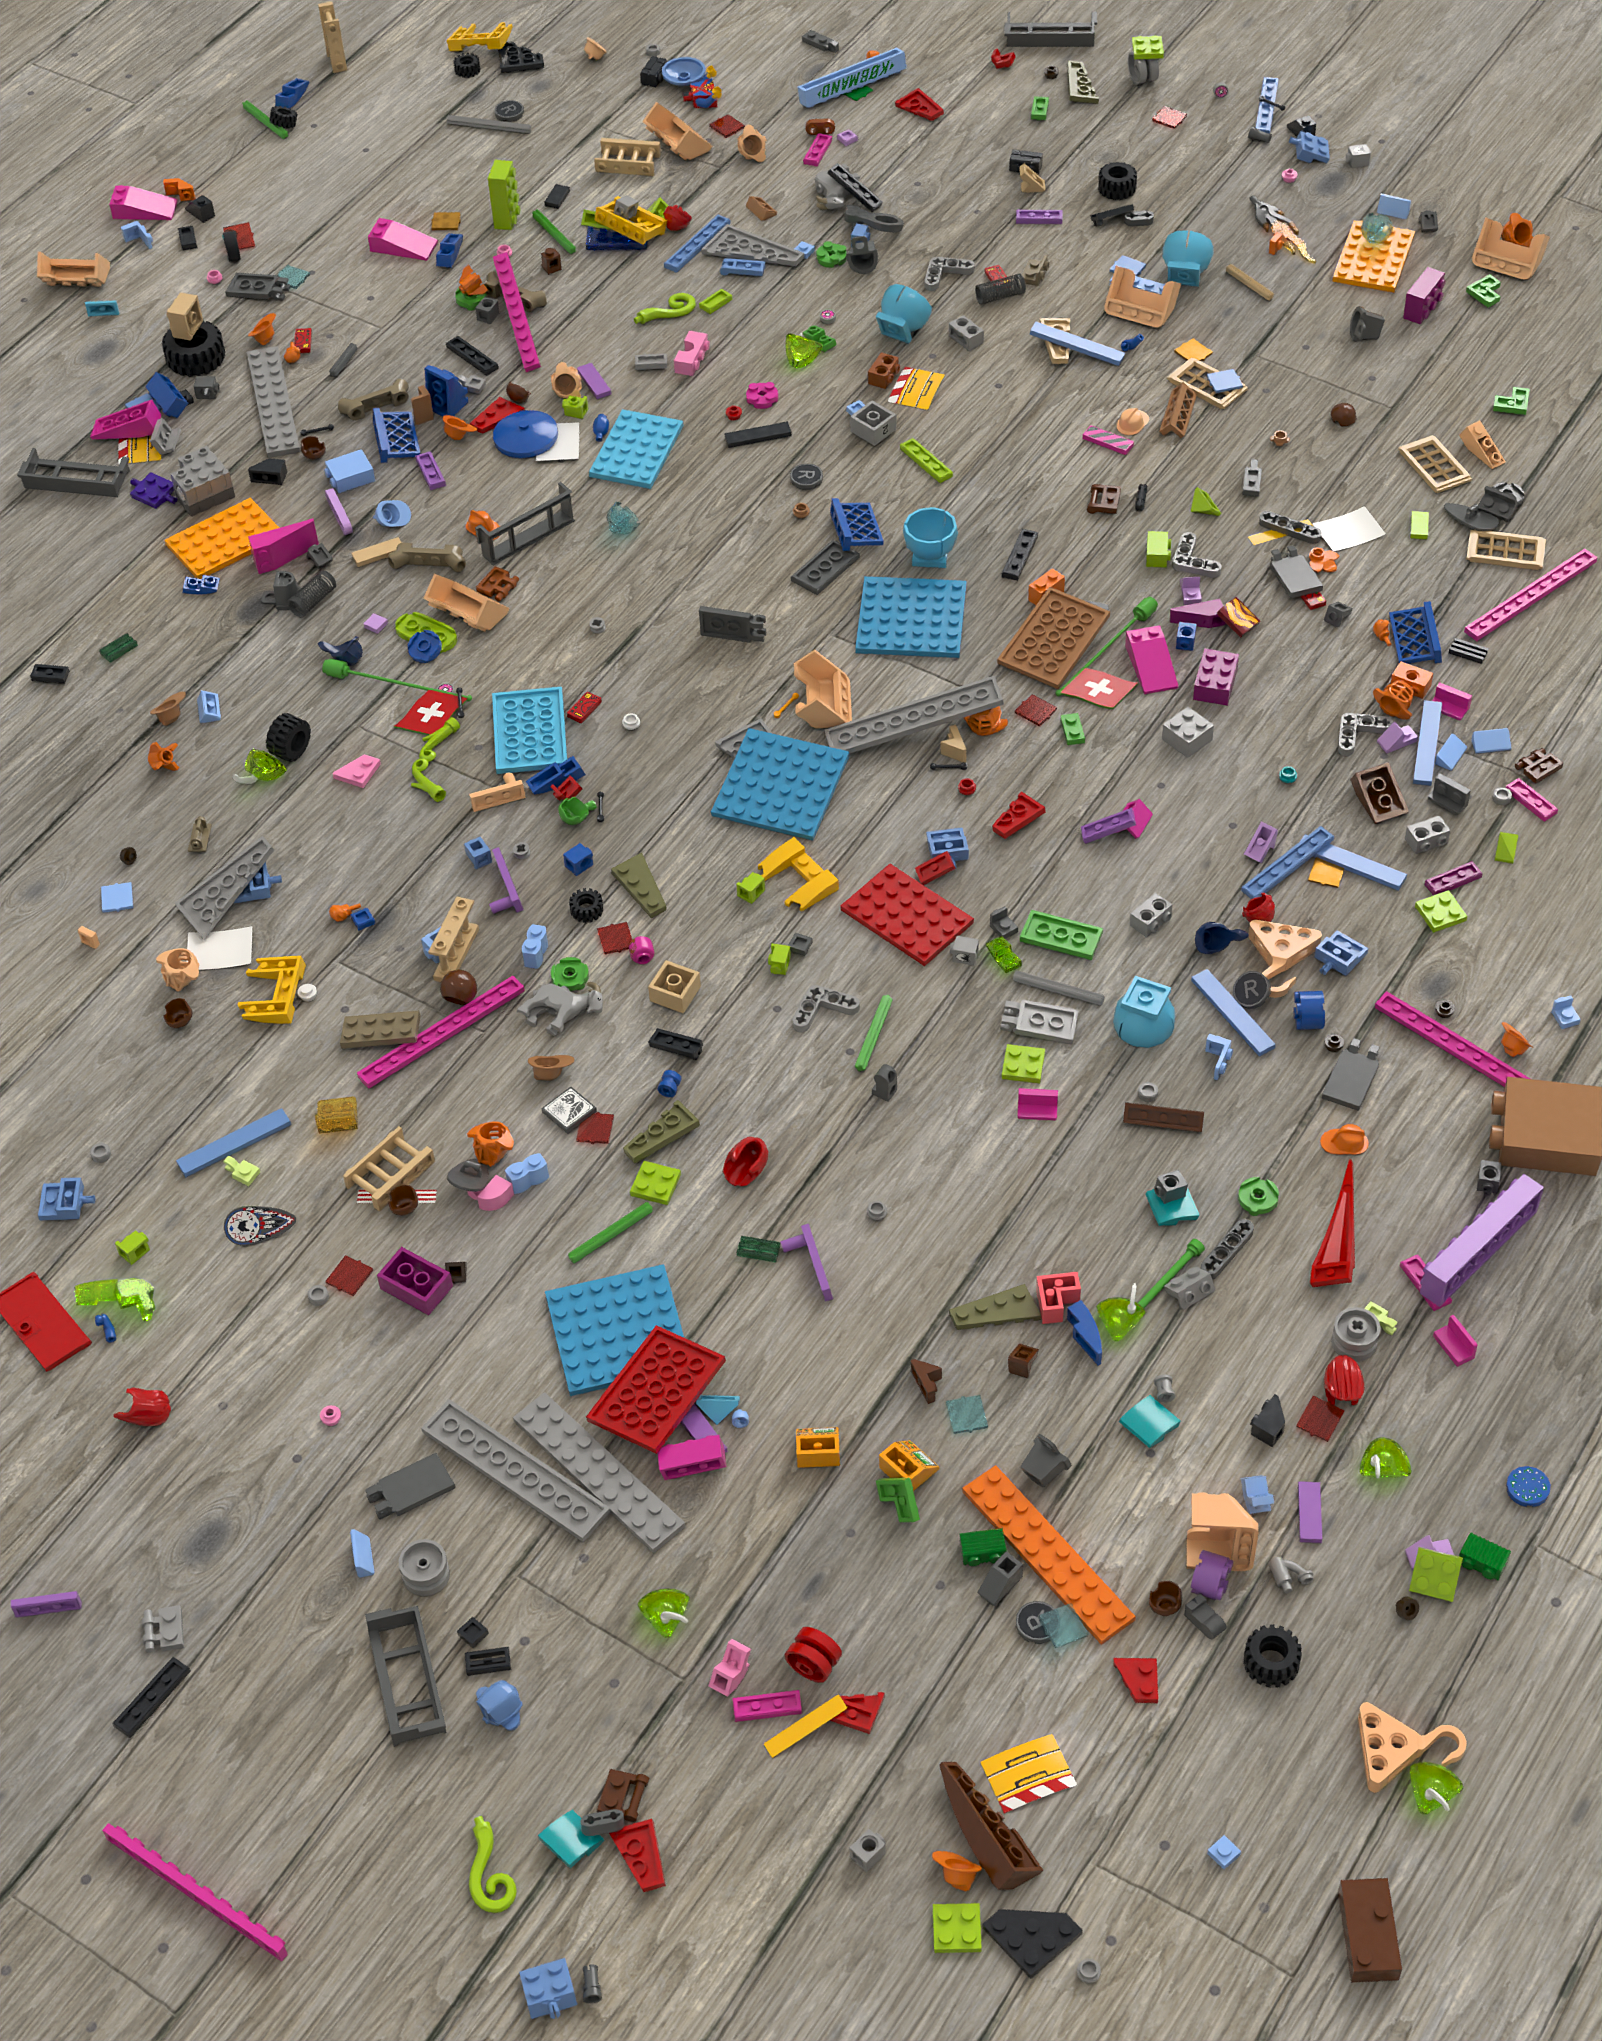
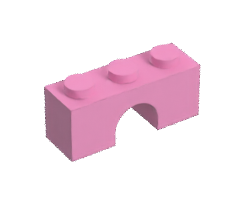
[674,331,710,376]

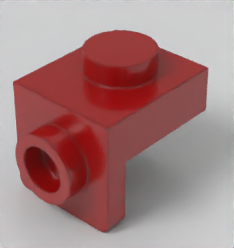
[991,48,1016,69]
[550,776,583,801]

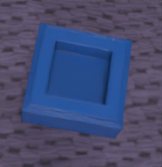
[350,908,375,931]

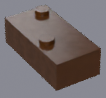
[1338,1878,1402,1983]

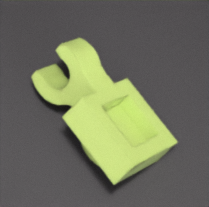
[223,1156,260,1186]
[1365,1301,1397,1335]

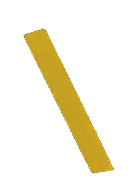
[1248,519,1313,545]
[764,1695,847,1757]

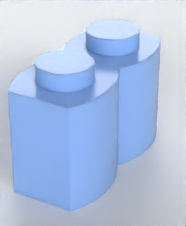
[522,924,548,969]
[505,1153,549,1194]

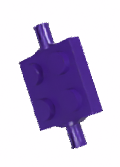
[130,472,177,509]

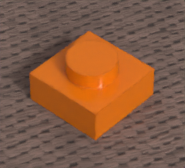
[1269,232,1283,255]

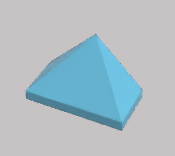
[85,300,119,316]
[696,1395,740,1425]

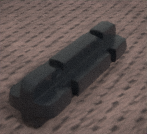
[1135,484,1148,511]

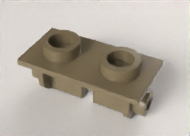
[188,816,212,852]

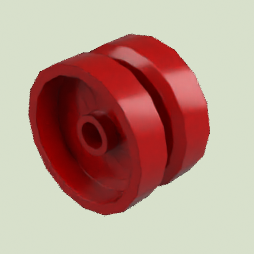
[784,1627,842,1683]

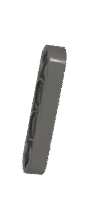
[1259,511,1322,544]
[1201,1219,1254,1280]

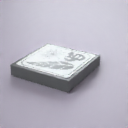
[541,1087,597,1134]

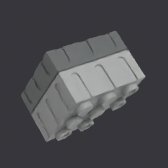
[170,446,235,517]

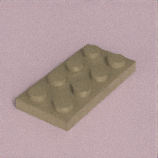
[340,1010,421,1049]

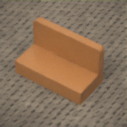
[411,385,434,425]

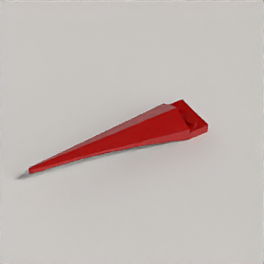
[1310,1159,1355,1287]

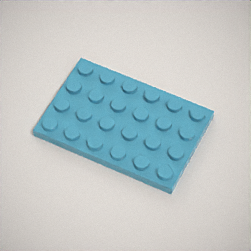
[589,409,684,489]
[492,687,567,774]

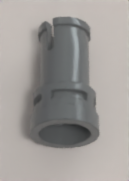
[1248,126,1272,143]
[583,1964,602,2003]

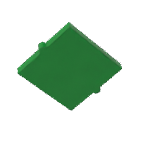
[843,85,873,101]

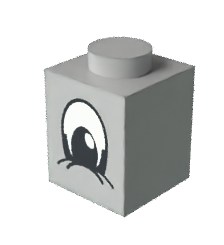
[1346,144,1371,168]
[950,936,979,966]

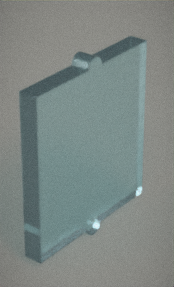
[278,265,310,289]
[946,1395,988,1434]
[1038,1603,1089,1649]

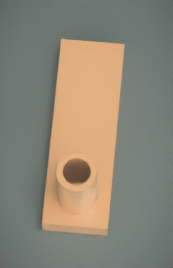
[469,773,526,812]

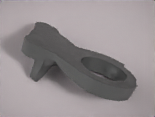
[844,205,904,233]

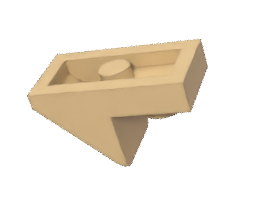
[1020,164,1045,192]
[941,725,966,762]

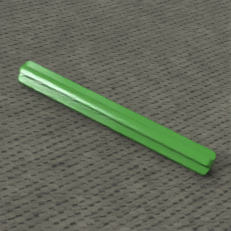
[242,100,289,139]
[532,209,576,254]
[855,995,893,1072]
[568,1202,653,1263]

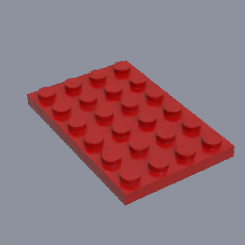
[840,864,974,966]
[586,1325,726,1454]

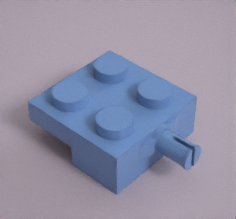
[1289,131,1330,163]
[926,827,969,870]
[234,862,282,903]
[1314,930,1368,976]
[38,1177,95,1221]
[519,1958,577,2019]

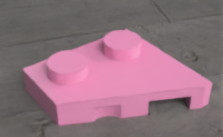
[333,754,381,788]

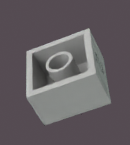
[850,400,897,446]
[1162,707,1214,758]

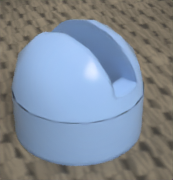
[732,1409,749,1428]

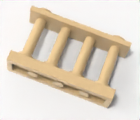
[318,1,347,73]
[594,138,661,176]
[428,897,479,982]
[343,1126,435,1212]

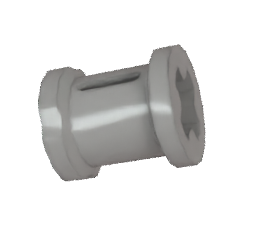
[1154,1374,1176,1402]

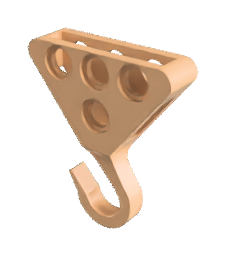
[1249,920,1322,998]
[1358,1702,1466,1793]

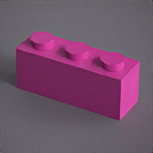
[658,1435,726,1480]

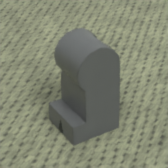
[872,1064,897,1102]
[1184,1593,1227,1640]

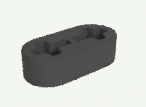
[1124,211,1154,226]
[580,1809,625,1836]

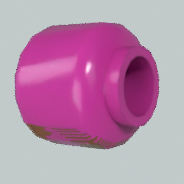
[629,936,655,964]

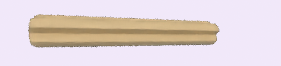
[1226,264,1274,301]

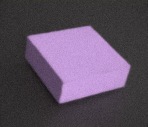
[837,129,858,146]
[363,613,388,634]

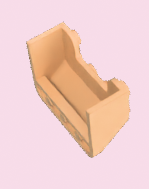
[642,102,713,160]
[1472,218,1550,280]
[37,252,110,287]
[1104,266,1181,328]
[423,574,510,632]
[794,650,852,729]
[1187,1492,1259,1571]

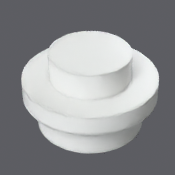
[622,713,640,730]
[298,984,317,1002]

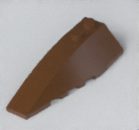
[939,1762,1043,1890]

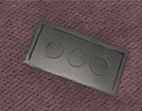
[791,540,860,595]

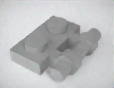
[142,1605,184,1653]

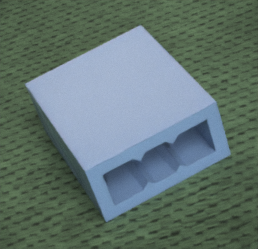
[324,449,375,493]

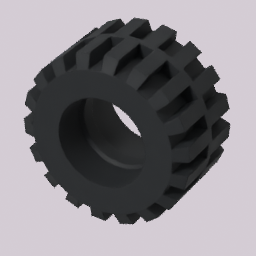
[1098,162,1137,200]
[266,713,311,762]
[1243,1624,1302,1688]

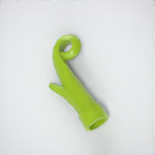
[419,717,460,762]
[411,758,446,802]

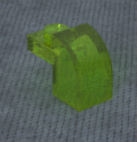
[114,1278,155,1321]

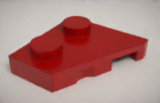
[829,1692,885,1734]

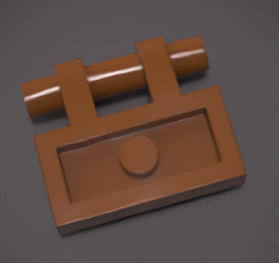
[476,566,519,602]

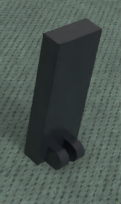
[1090,204,1134,227]
[648,1028,703,1060]

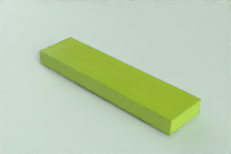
[900,438,953,483]

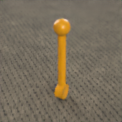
[774,693,799,718]

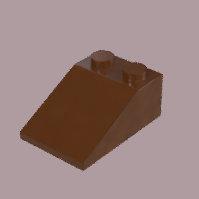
[1350,762,1409,824]

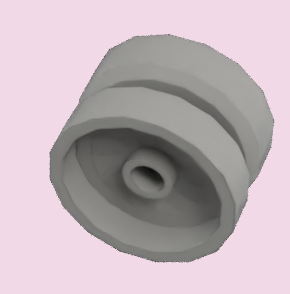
[1127,52,1159,85]
[1331,1307,1381,1362]
[399,1539,450,1596]

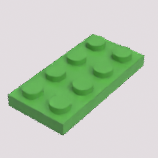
[1020,910,1103,960]

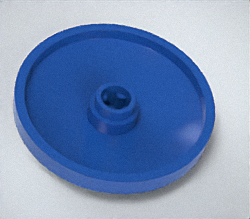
[493,410,558,458]

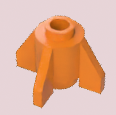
[458,265,488,295]
[148,742,179,771]

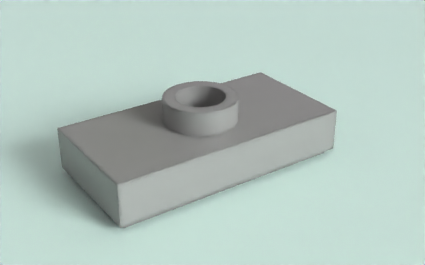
[635,354,667,370]

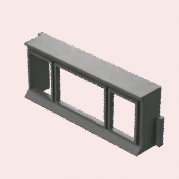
[1004,12,1097,47]
[17,448,130,497]
[475,482,575,565]
[365,1606,447,1747]

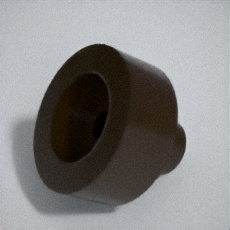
[1396,1596,1419,1620]

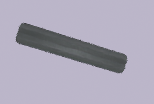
[329,343,358,377]

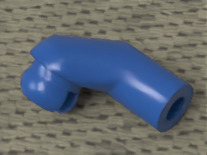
[1121,334,1144,351]
[95,1314,116,1343]

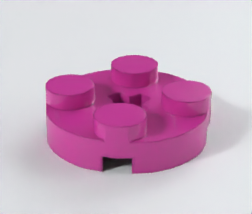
[746,382,778,409]

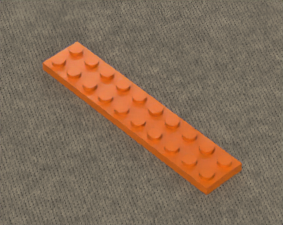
[962,1465,1136,1645]

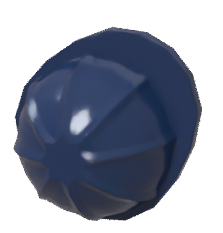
[318,636,363,666]
[1195,921,1249,954]

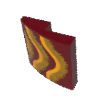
[1216,597,1261,638]

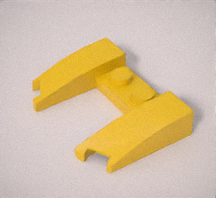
[447,22,513,51]
[758,837,839,911]
[238,956,306,1024]

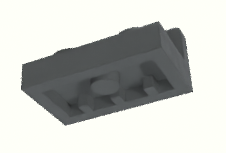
[1478,486,1517,522]
[1428,773,1471,815]

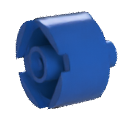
[1293,991,1325,1030]

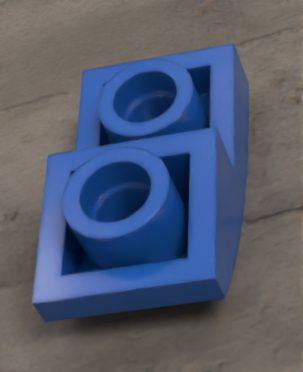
[183,575,220,594]

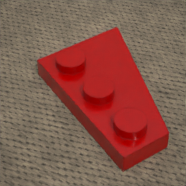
[895,88,944,121]
[469,397,525,434]
[992,791,1046,839]
[609,1819,666,1892]

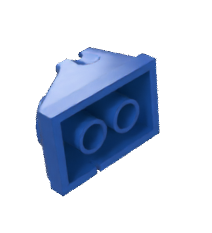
[424,365,468,417]

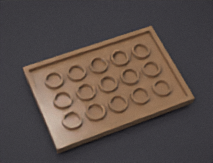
[997,587,1110,689]

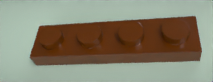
[1123,1102,1204,1132]

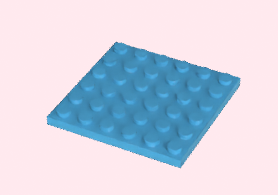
[855,576,967,658]
[711,728,850,841]
[545,1264,684,1396]

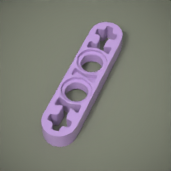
[325,488,353,535]

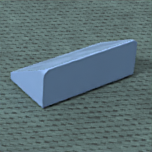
[1377,194,1411,219]
[197,690,221,723]
[1471,728,1511,754]
[1435,734,1467,771]
[350,1529,375,1578]

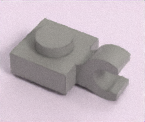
[458,375,486,394]

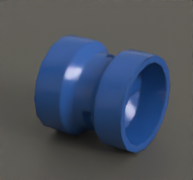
[657,1070,682,1097]

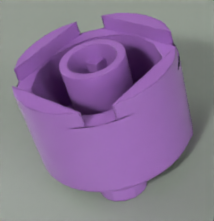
[1191,1550,1234,1600]

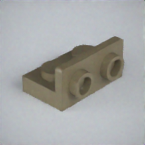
[1022,255,1050,286]

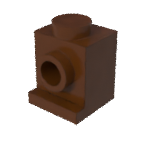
[541,248,562,275]

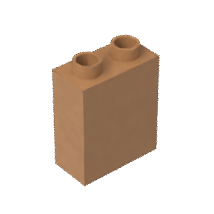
[1489,1077,1602,1176]

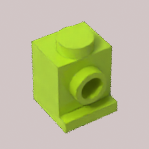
[562,395,588,419]
[736,872,765,904]
[768,943,791,975]
[115,1230,150,1265]

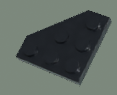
[498,41,545,73]
[982,1909,1083,1979]

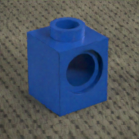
[1176,622,1197,651]
[563,843,593,876]

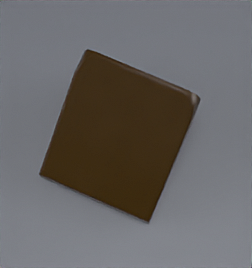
[445,1262,467,1283]

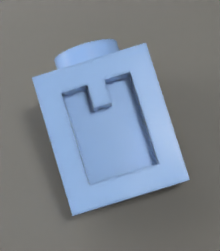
[1551,996,1581,1029]

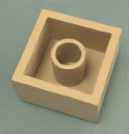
[167,292,203,340]
[648,960,701,1013]

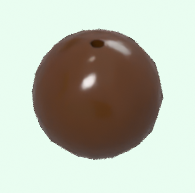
[440,969,477,1005]

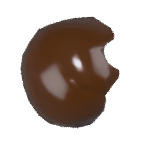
[506,381,531,403]
[1330,402,1357,427]
[301,436,326,460]
[163,998,193,1028]
[388,1185,419,1216]
[1149,1581,1183,1617]

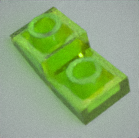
[986,936,1022,973]
[74,1279,120,1305]

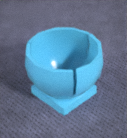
[1163,230,1213,287]
[876,284,932,344]
[903,507,958,568]
[1113,976,1175,1048]

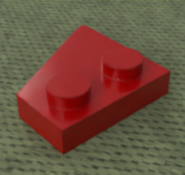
[1113,1658,1158,1703]

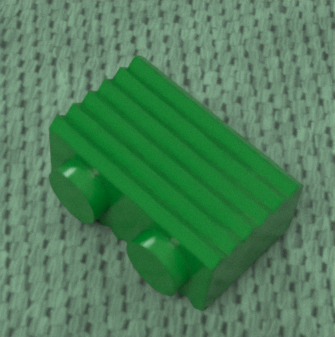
[959,1528,1007,1566]
[1459,1533,1511,1581]

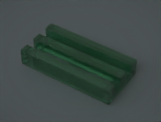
[99,633,138,662]
[736,1236,781,1262]

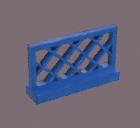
[372,408,420,463]
[830,498,884,551]
[1389,601,1442,664]

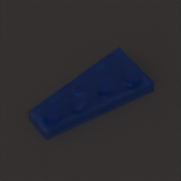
[586,226,648,251]

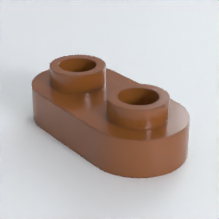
[805,119,835,135]

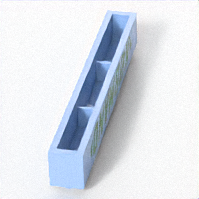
[797,48,906,108]

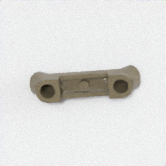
[484,271,547,312]
[338,378,409,420]
[388,543,466,572]

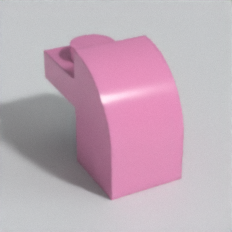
[468,1175,514,1211]
[709,1639,751,1696]

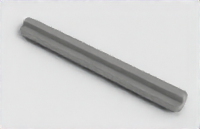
[1013,970,1105,1005]

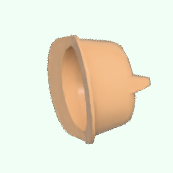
[584,37,607,60]
[1117,408,1149,435]

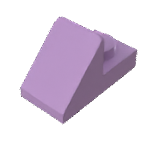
[1180,577,1202,605]
[1377,722,1418,754]
[1244,821,1278,863]
[1405,1535,1454,1570]

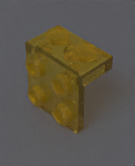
[315,1096,358,1134]

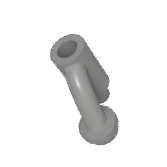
[1268,1557,1314,1593]

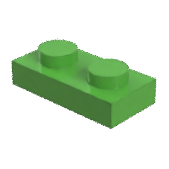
[1031,96,1049,120]
[1060,713,1085,745]

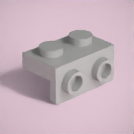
[150,418,181,455]
[1164,1266,1215,1310]

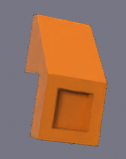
[163,178,196,201]

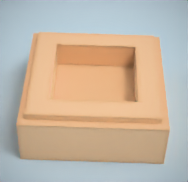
[78,926,100,949]

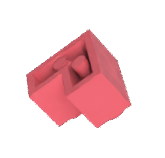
[1036,1272,1081,1324]

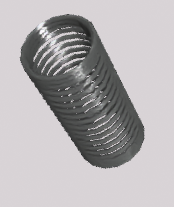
[975,273,1026,305]
[288,570,336,617]

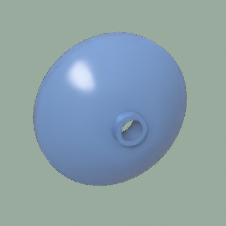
[662,57,706,86]

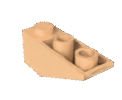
[1459,420,1506,469]

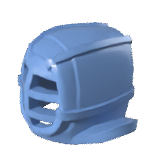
[476,1680,522,1731]

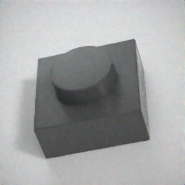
[788,933,813,956]

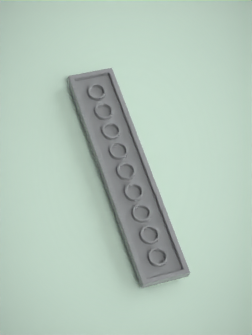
[247,346,300,458]
[825,676,1004,754]
[513,1392,685,1554]
[421,1399,611,1542]

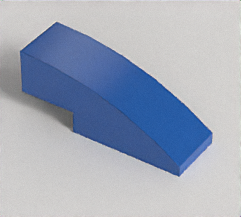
[275,78,309,108]
[436,233,463,267]
[526,756,586,795]
[1067,1300,1102,1366]

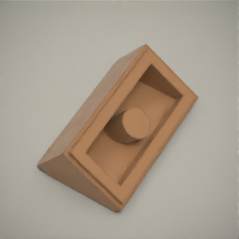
[746,196,777,221]

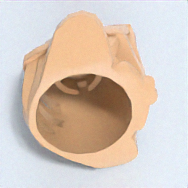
[737,124,767,162]
[551,362,582,399]
[156,948,200,992]

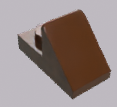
[1008,1343,1039,1378]
[910,1359,942,1404]

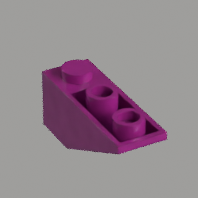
[1169,599,1226,628]

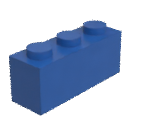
[145,372,188,418]

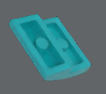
[1145,1187,1200,1226]
[1119,1395,1181,1448]
[538,1810,605,1869]

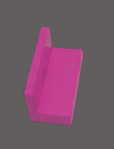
[1432,682,1472,721]
[1117,799,1153,839]
[1017,1088,1058,1121]
[1433,1315,1478,1367]

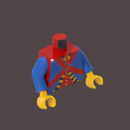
[682,65,722,108]

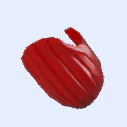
[722,1136,769,1187]
[1324,1355,1365,1406]
[113,1387,171,1426]

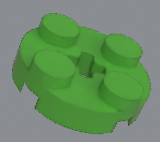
[816,241,847,268]
[455,285,487,311]
[551,957,589,991]
[1238,1177,1279,1216]

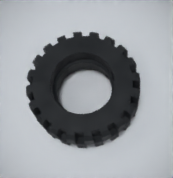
[162,320,225,377]

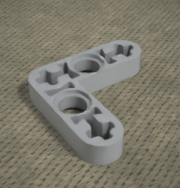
[925,257,975,291]
[1172,532,1222,578]
[1338,713,1393,756]
[793,985,860,1032]

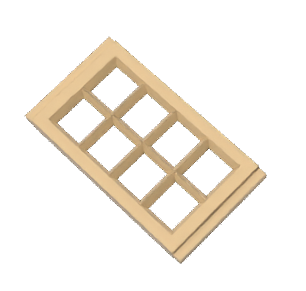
[1167,358,1248,409]
[1398,435,1472,493]
[1466,529,1546,570]

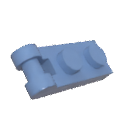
[720,258,765,276]

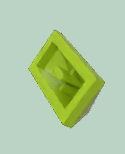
[647,197,669,218]
[581,209,610,230]
[1191,487,1222,516]
[1494,831,1518,864]

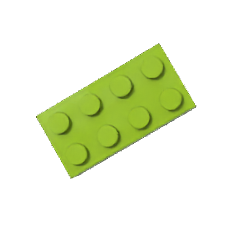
[487,160,521,230]

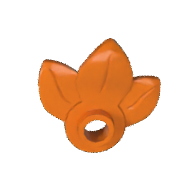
[1309,547,1340,573]

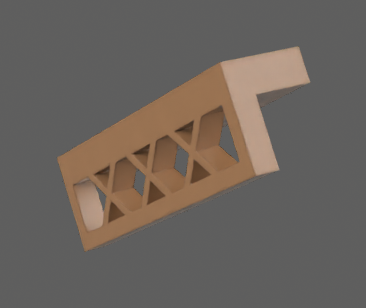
[1159,382,1197,438]

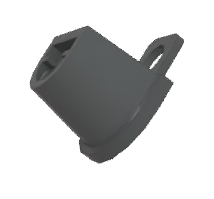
[846,236,878,274]
[1350,306,1385,341]
[261,571,304,610]
[1020,1434,1072,1488]

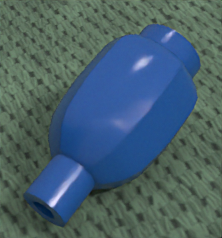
[593,414,609,442]

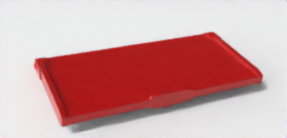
[0,1272,92,1372]

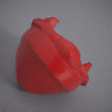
[663,205,692,231]
[1242,893,1275,922]

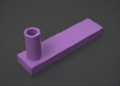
[489,847,524,914]
[780,1224,833,1302]

